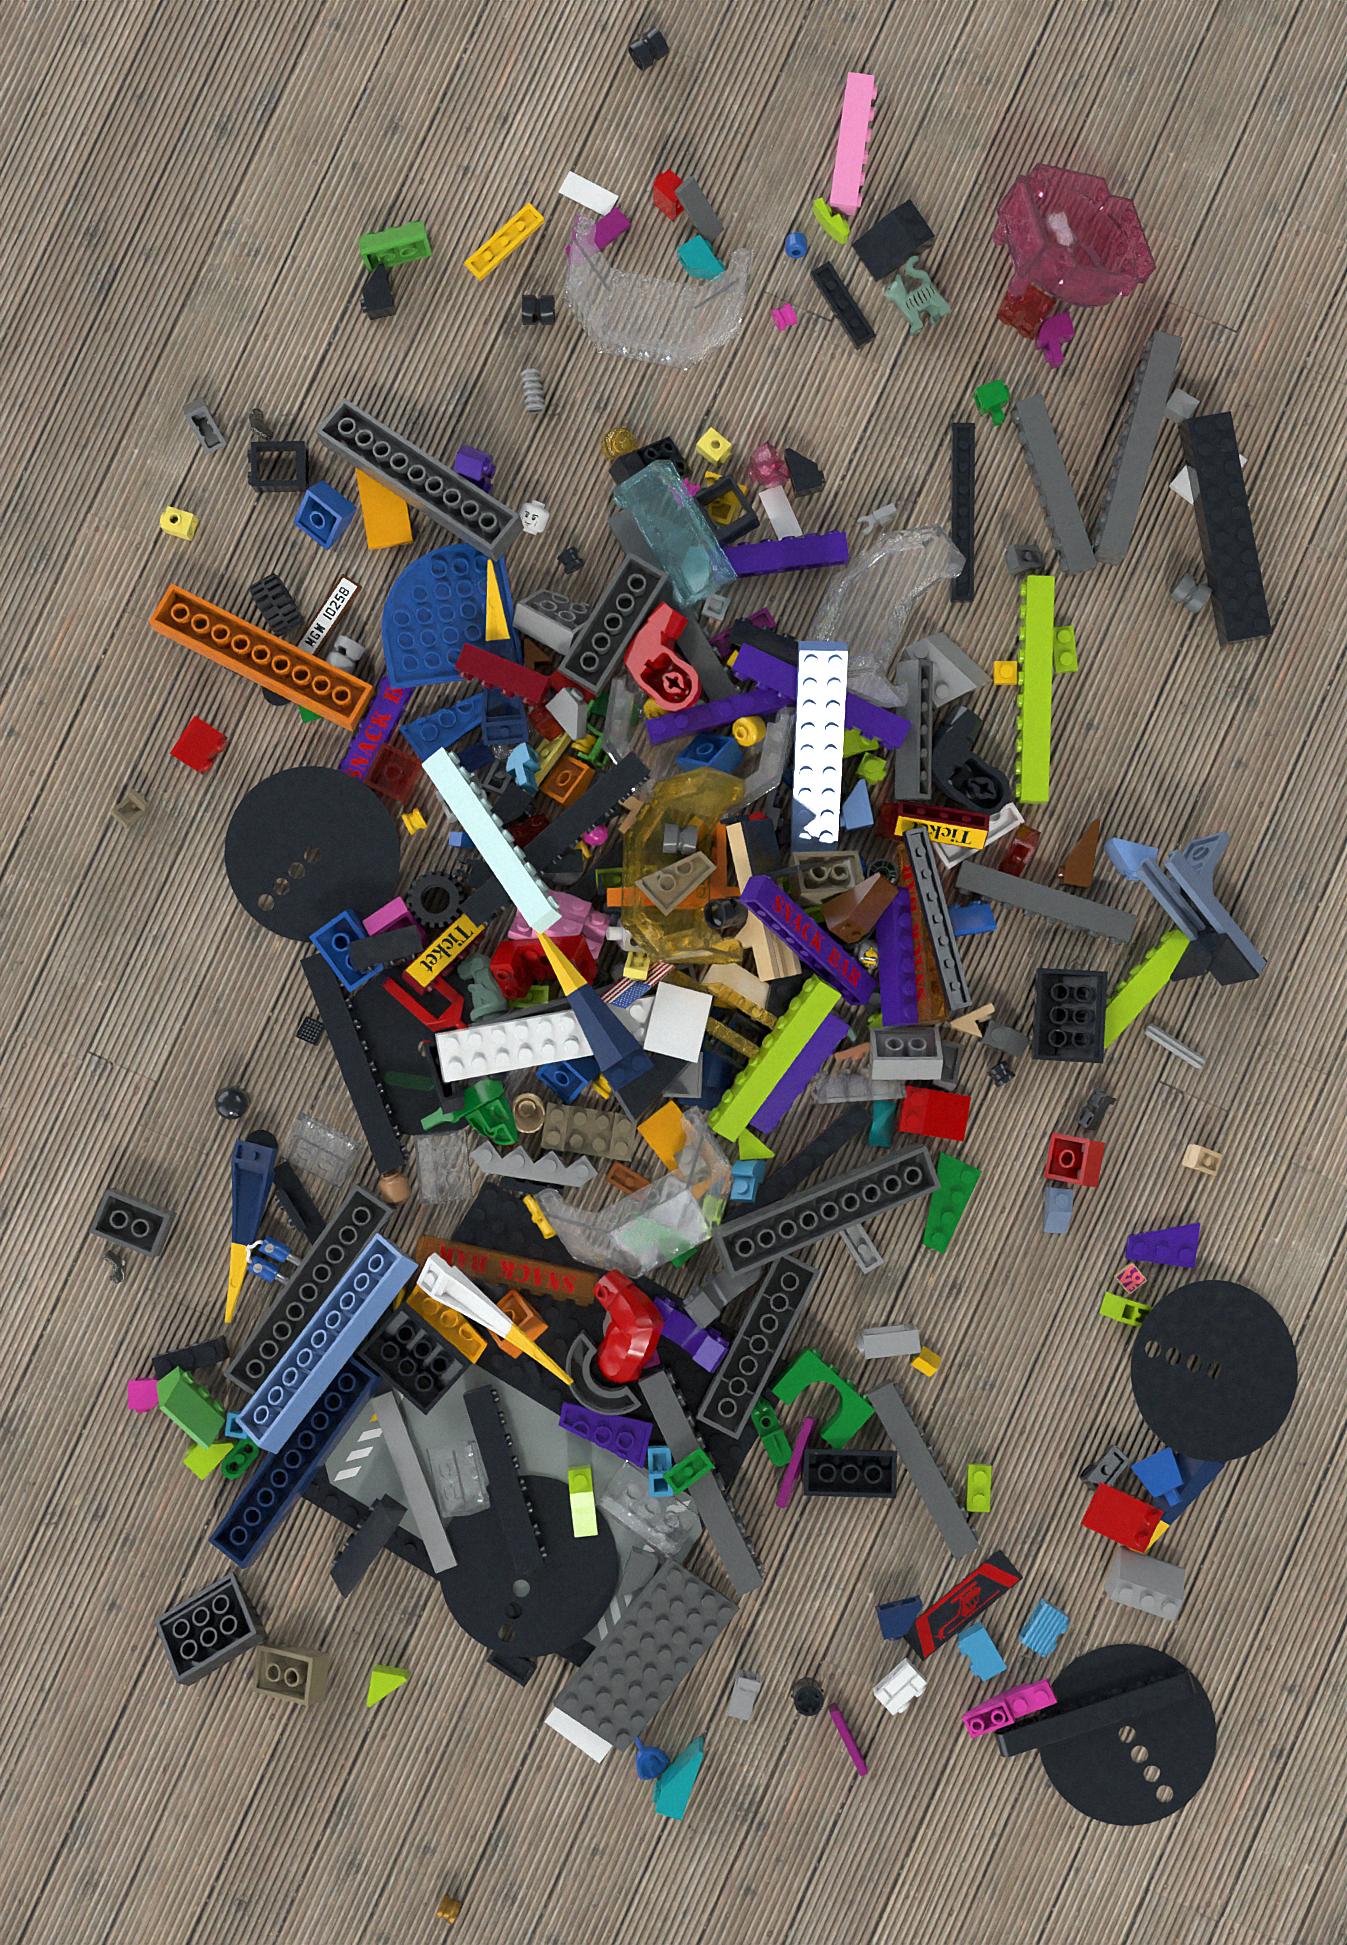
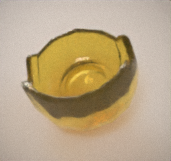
[600,427,636,461]

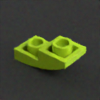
[812,197,850,244]

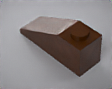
[1057,819,1101,889]

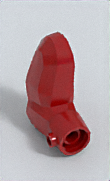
[623,601,702,711]
[592,1269,664,1384]

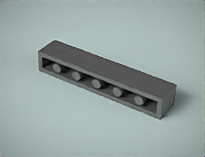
[894,659,933,801]

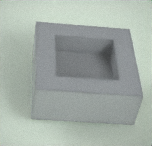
[701,592,730,622]

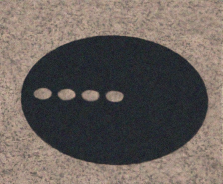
[224,766,401,943]
[341,963,512,1137]
[1130,1280,1298,1462]
[439,1475,618,1657]
[1039,1644,1217,1826]

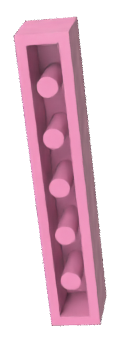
[829,72,878,216]

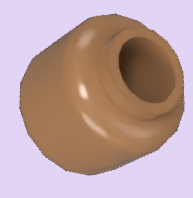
[378,1170,412,1206]

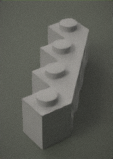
[470,1139,599,1187]

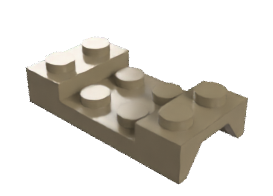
[541,1102,638,1162]

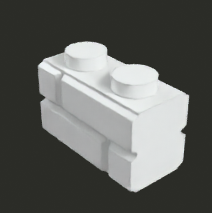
[873,1658,927,1715]

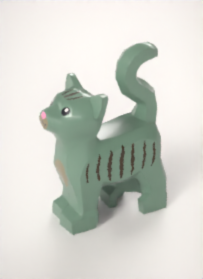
[884,255,951,336]

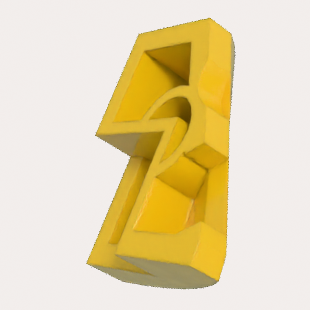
[705,471,749,527]

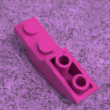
[962,1678,1057,1738]

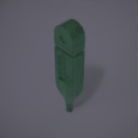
[384,1071,435,1091]

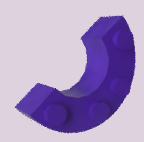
[454,445,497,495]
[653,1297,729,1373]

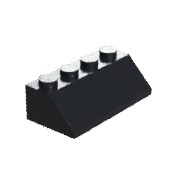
[725,617,798,668]
[802,1448,897,1498]
[330,1493,408,1599]

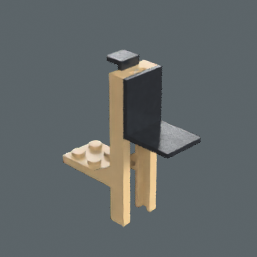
[697,814,825,982]

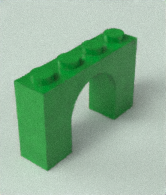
[768,1345,876,1449]

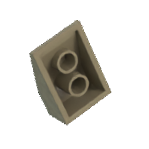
[785,851,864,906]
[252,1644,330,1706]

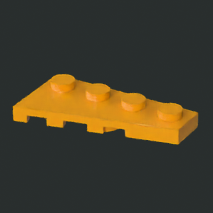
[406,1284,488,1364]

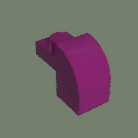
[1036,312,1075,369]

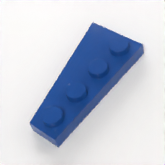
[398,692,483,762]

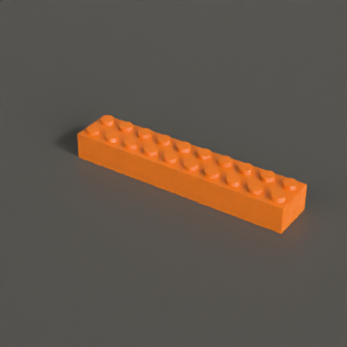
[149,583,375,732]

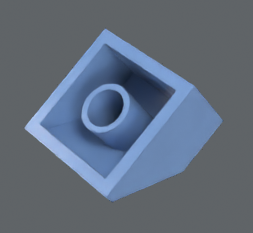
[838,779,874,834]
[1103,837,1158,882]

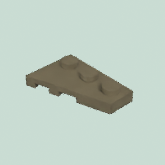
[634,851,717,916]

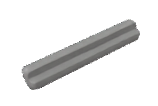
[1144,1024,1206,1069]

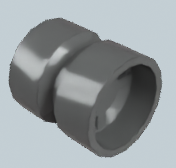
[1169,572,1213,614]
[662,823,698,856]

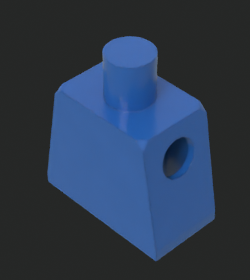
[1131,1447,1185,1507]

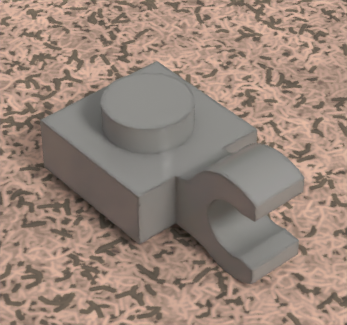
[857,503,897,535]

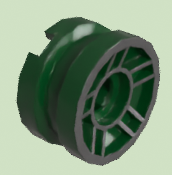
[866,859,898,884]

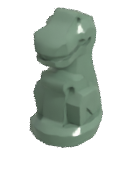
[457,953,509,1021]

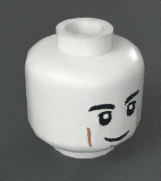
[519,500,550,535]

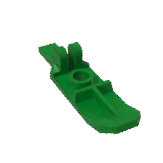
[421,1078,504,1131]
[750,1395,793,1467]

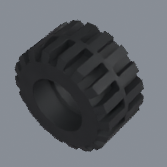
[250,573,303,636]
[407,871,466,929]

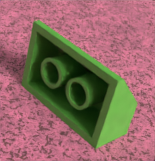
[358,221,432,272]
[156,1366,225,1450]

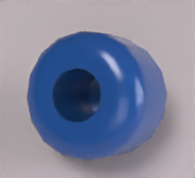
[785,232,807,258]

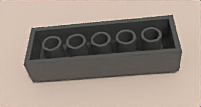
[558,552,669,697]

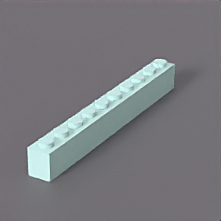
[421,747,562,934]

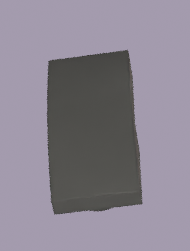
[767,785,785,837]

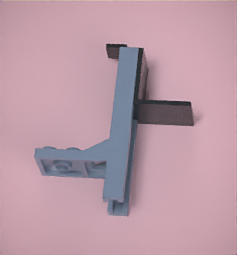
[1135,831,1267,986]

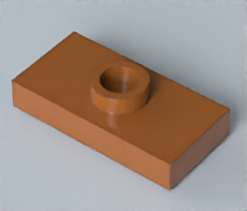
[604,1160,655,1203]

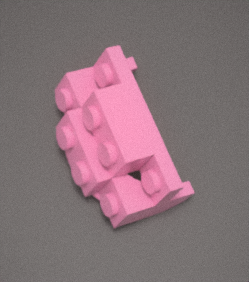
[508,889,612,963]

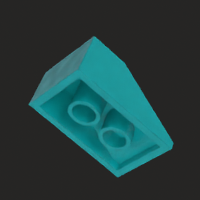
[652,1736,704,1821]

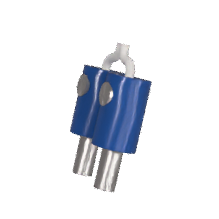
[245,1235,303,1285]

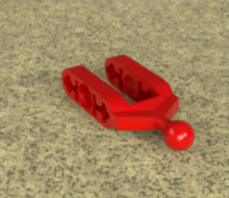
[381,960,469,1032]

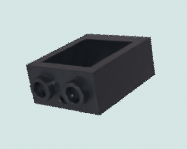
[247,441,309,493]
[692,474,760,549]
[704,1010,769,1073]

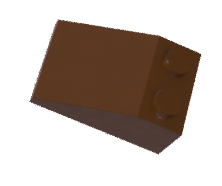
[820,872,899,944]

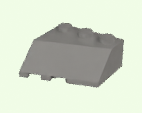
[902,632,994,712]

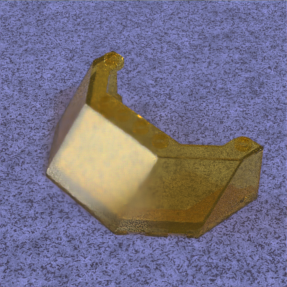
[621,766,745,965]

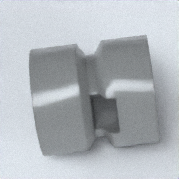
[325,635,365,675]

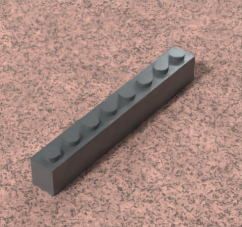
[1011,394,1097,578]
[952,860,1137,945]
[866,1379,980,1560]

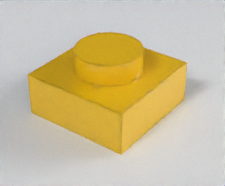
[993,661,1017,685]

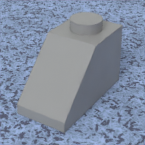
[546,687,587,741]

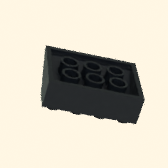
[1031,968,1108,1064]
[357,1301,473,1416]
[154,1572,268,1686]

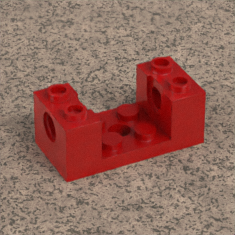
[489,935,598,999]

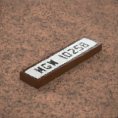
[295,574,362,657]

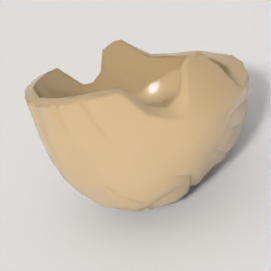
[510,1093,546,1133]

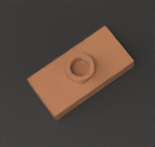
[833,1041,870,1062]

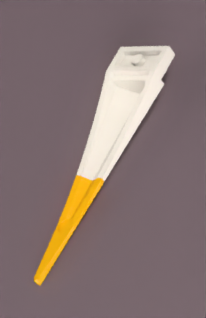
[417,1253,574,1385]

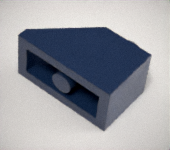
[875,1595,923,1641]

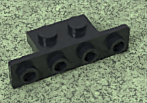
[273,1161,327,1246]

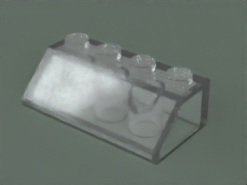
[810,1068,907,1104]
[595,1460,700,1560]

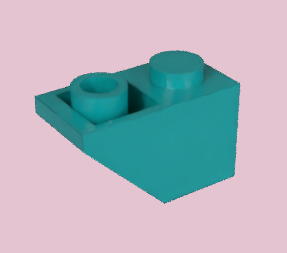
[677,234,725,282]

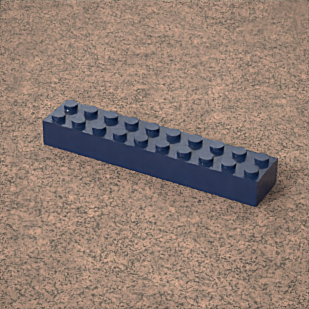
[208,1351,384,1569]

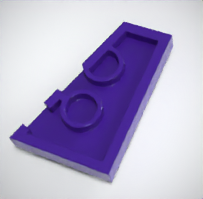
[1125,1222,1200,1268]

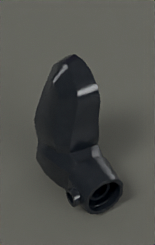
[931,705,1010,816]

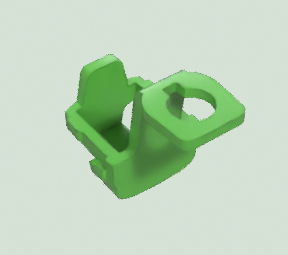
[577,699,618,768]

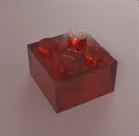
[996,277,1056,340]
[363,742,425,806]

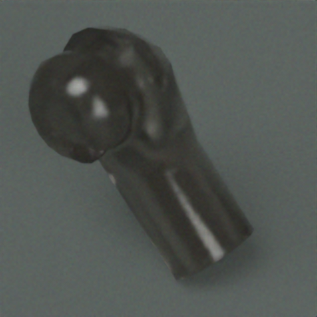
[249,408,274,441]
[103,1249,127,1284]

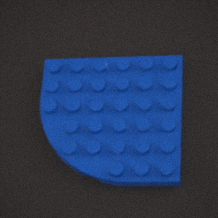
[381,543,524,690]

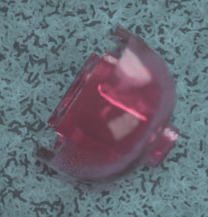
[748,441,790,488]

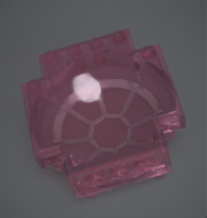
[992,162,1157,308]

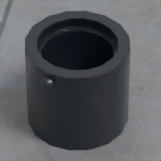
[791,1677,824,1716]

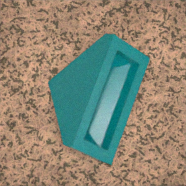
[868,1099,896,1148]

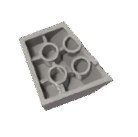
[512,588,593,656]

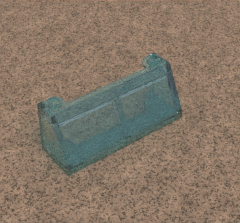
[612,460,739,610]

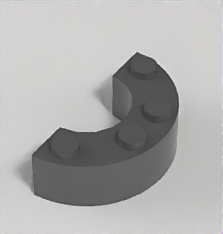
[682,1266,766,1329]
[566,1329,642,1415]

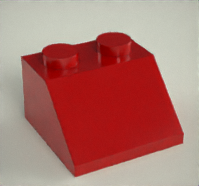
[169,716,228,775]
[1044,1133,1105,1188]

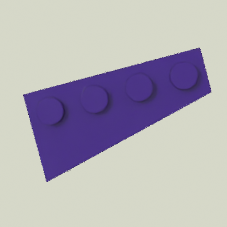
[558,1401,653,1469]

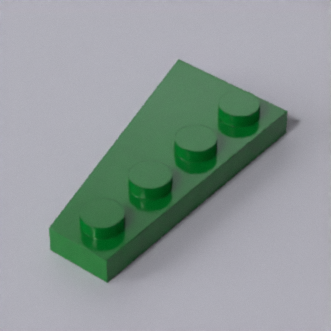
[922,1152,982,1254]

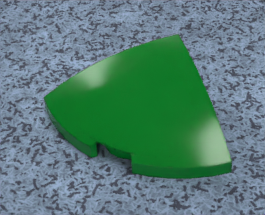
[465,1096,518,1145]

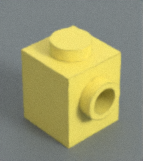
[696,427,732,468]
[160,506,199,541]

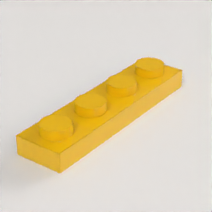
[464,203,545,282]

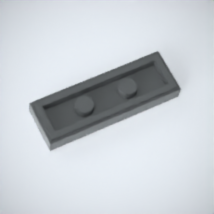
[674,176,724,243]

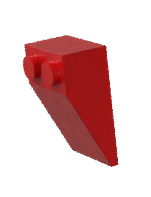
[896,1085,971,1142]
[1080,1482,1164,1553]

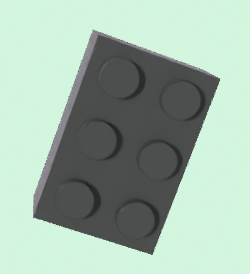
[89,1188,177,1258]

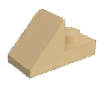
[618,794,652,836]
[948,1003,995,1038]
[1182,1144,1223,1177]

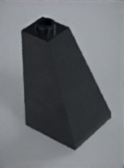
[607,1053,700,1123]

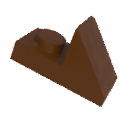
[524,639,553,673]

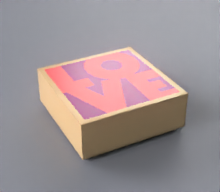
[1114,1262,1147,1295]

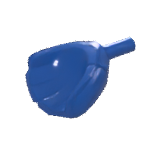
[634,1736,670,1780]

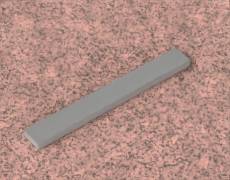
[370,1390,458,1573]

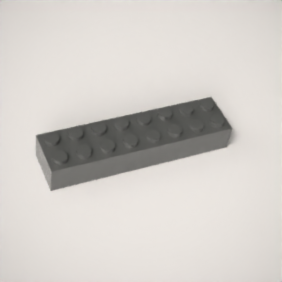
[695,1254,820,1440]

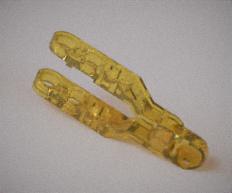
[650,961,778,1059]

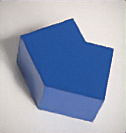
[448,831,474,849]

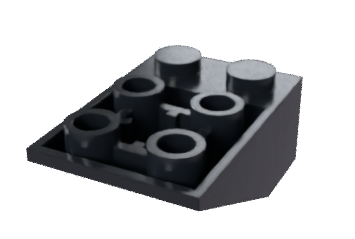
[608,436,693,508]

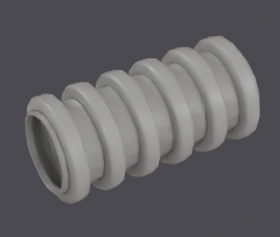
[521,368,545,414]

